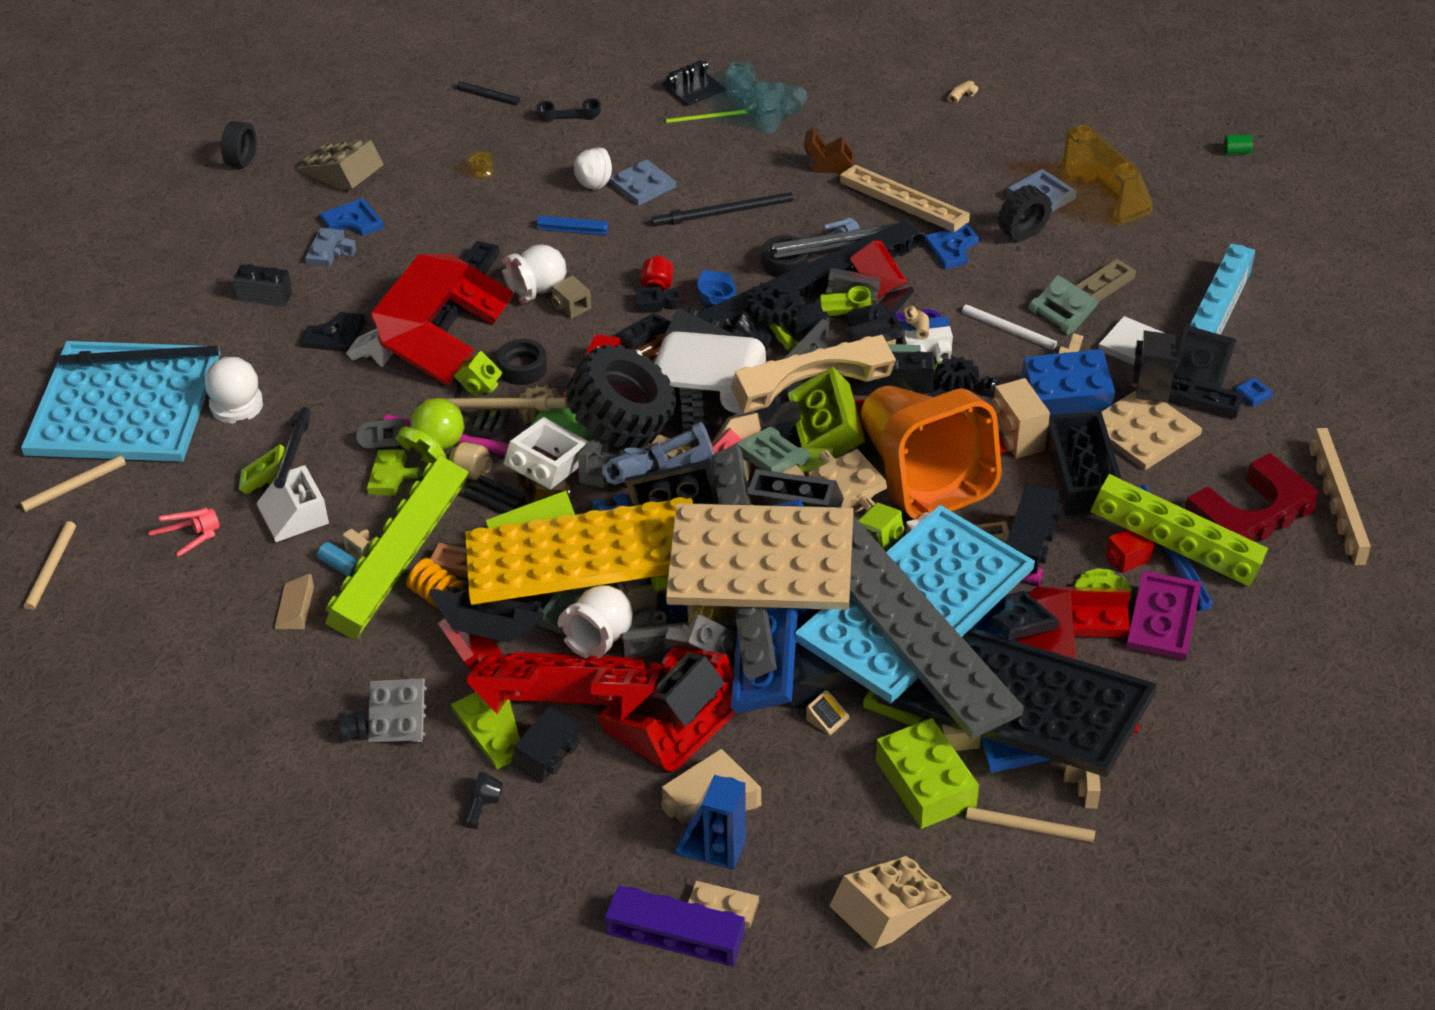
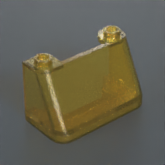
[1062,125,1154,227]

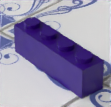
[605,885,745,967]

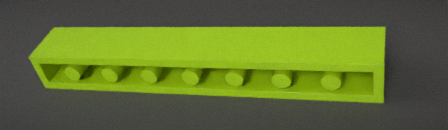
[325,455,469,640]

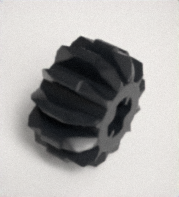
[934,355,979,392]

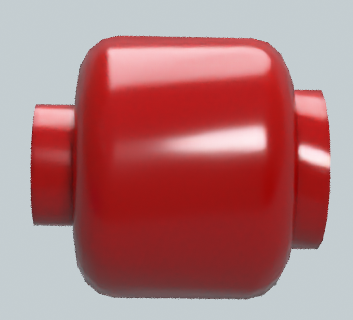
[640,255,674,292]

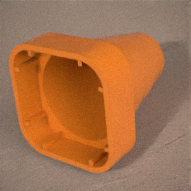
[860,386,1002,519]

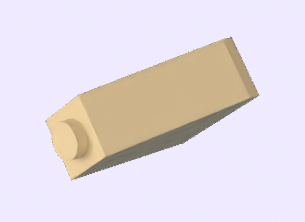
[661,749,761,824]

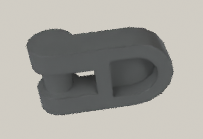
[356,419,406,450]

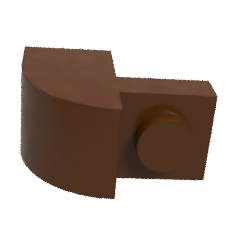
[803,128,855,174]

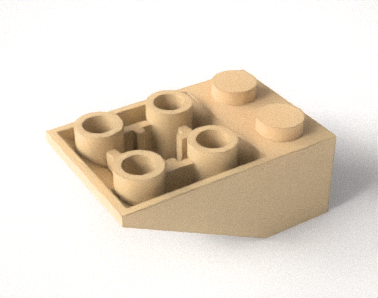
[830,856,951,949]

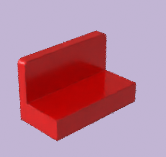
[851,241,908,299]
[438,619,503,671]

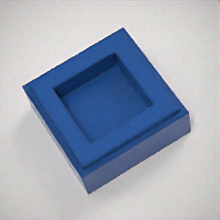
[1234,377,1273,407]

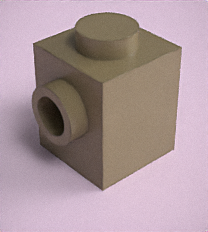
[551,275,591,318]

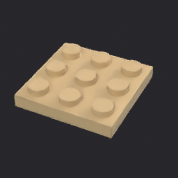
[1102,391,1202,470]

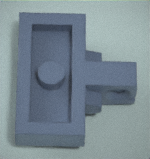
[305,228,356,267]

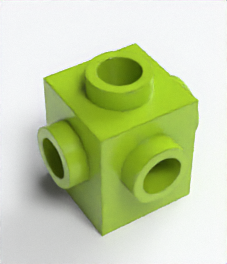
[454,350,502,397]

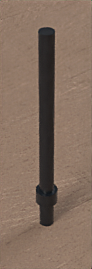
[651,192,793,226]
[58,345,219,367]
[274,407,310,489]

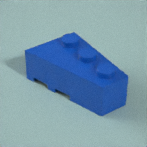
[674,775,746,870]

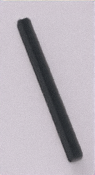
[770,223,895,258]

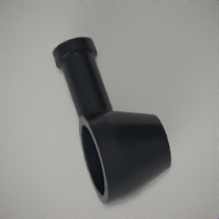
[462,771,503,829]

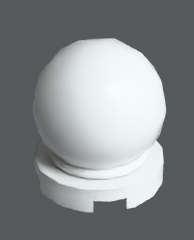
[502,244,567,304]
[205,357,263,424]
[558,586,633,659]

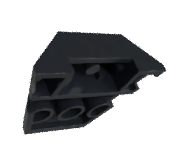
[429,584,544,643]

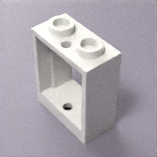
[504,417,589,490]

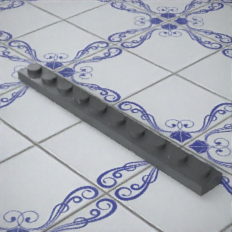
[712,444,777,680]

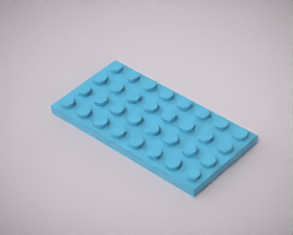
[795,505,1035,703]

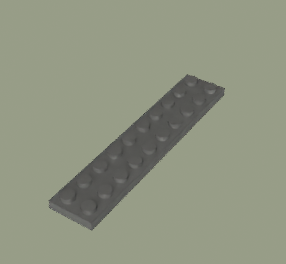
[850,516,1024,739]

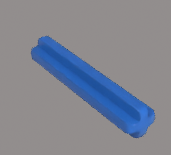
[537,216,609,235]

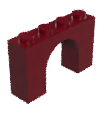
[1185,453,1318,542]

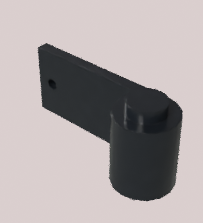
[847,287,915,327]

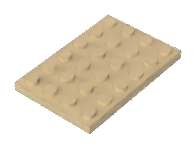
[666,503,853,610]

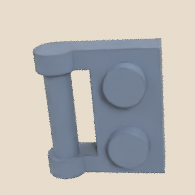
[651,422,715,470]

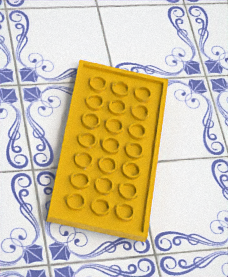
[465,497,693,605]

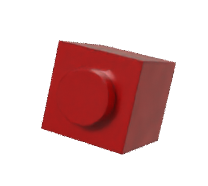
[1106,529,1154,573]

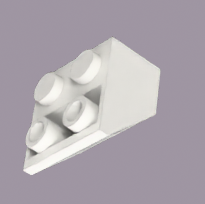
[257,465,329,542]

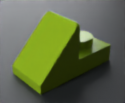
[239,444,285,494]

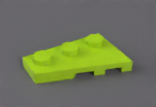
[451,692,520,770]

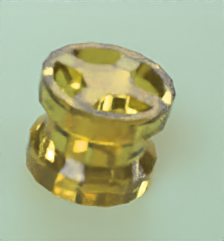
[469,151,494,179]

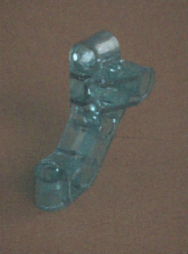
[725,61,808,134]

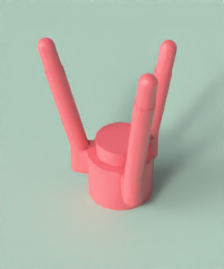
[148,508,219,556]

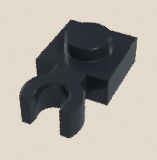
[636,287,680,312]

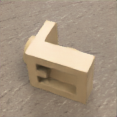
[1064,765,1101,809]

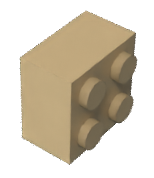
[992,378,1050,459]

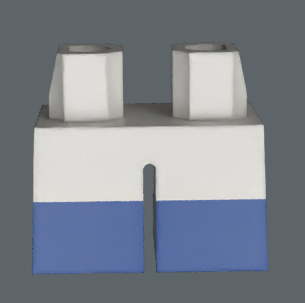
[898,316,953,362]

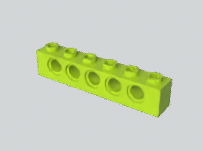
[1090,474,1268,587]

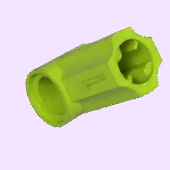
[821,286,871,316]

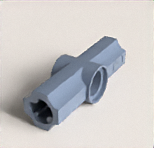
[602,446,659,485]

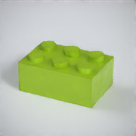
[788,366,866,458]
[876,718,979,829]

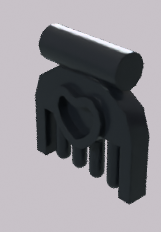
[734,306,774,352]

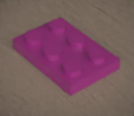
[1126,570,1201,661]

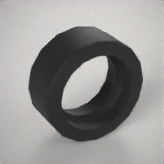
[221,121,257,167]
[761,235,809,277]
[497,339,547,385]

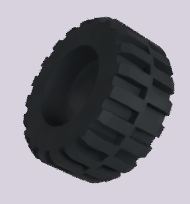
[566,345,676,448]

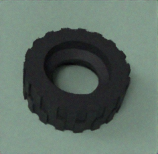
[998,185,1052,242]

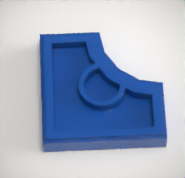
[319,198,384,236]
[925,224,979,270]

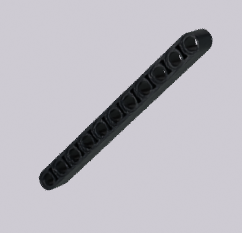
[700,220,926,332]

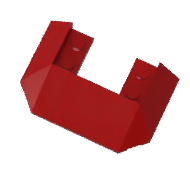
[370,254,515,387]
[1015,586,1139,733]
[467,652,663,721]

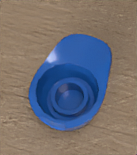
[697,270,736,308]

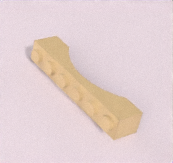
[731,335,896,413]

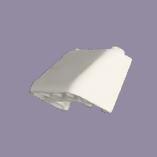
[654,332,766,414]

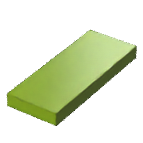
[765,320,798,352]

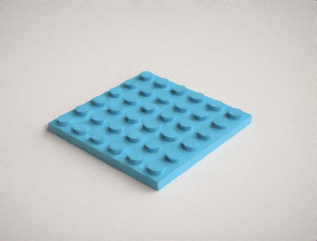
[21,341,220,462]

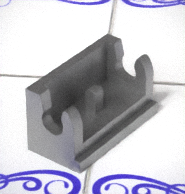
[826,268,881,303]

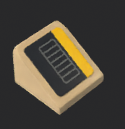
[806,690,850,736]

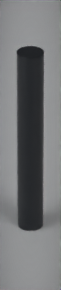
[457,81,520,106]

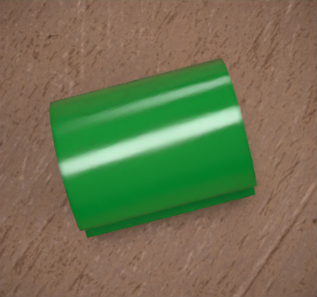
[1223,134,1253,155]

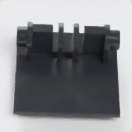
[663,60,726,105]

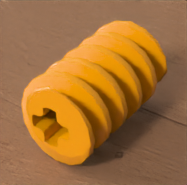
[406,558,464,611]

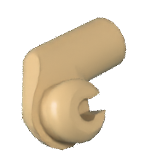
[947,80,978,104]
[903,306,929,340]

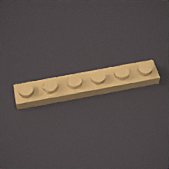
[840,165,970,232]
[1310,428,1371,565]

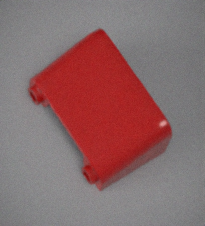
[597,645,736,771]

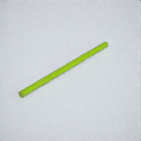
[665,109,748,123]

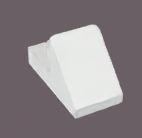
[346,329,393,367]

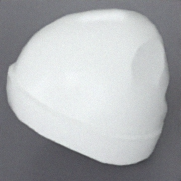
[574,148,612,191]

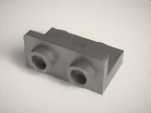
[665,614,737,662]

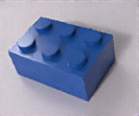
[1020,349,1115,415]

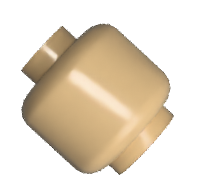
[449,442,492,480]

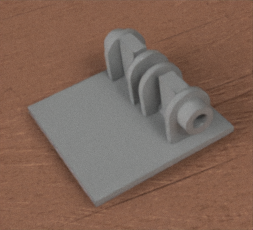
[368,678,427,742]

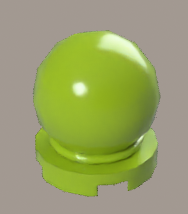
[395,398,464,464]

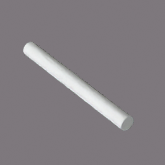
[962,304,1057,350]

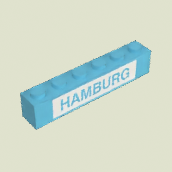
[1190,243,1255,335]

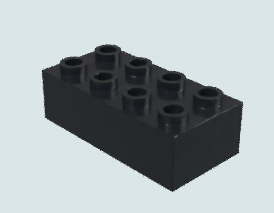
[1046,411,1122,516]

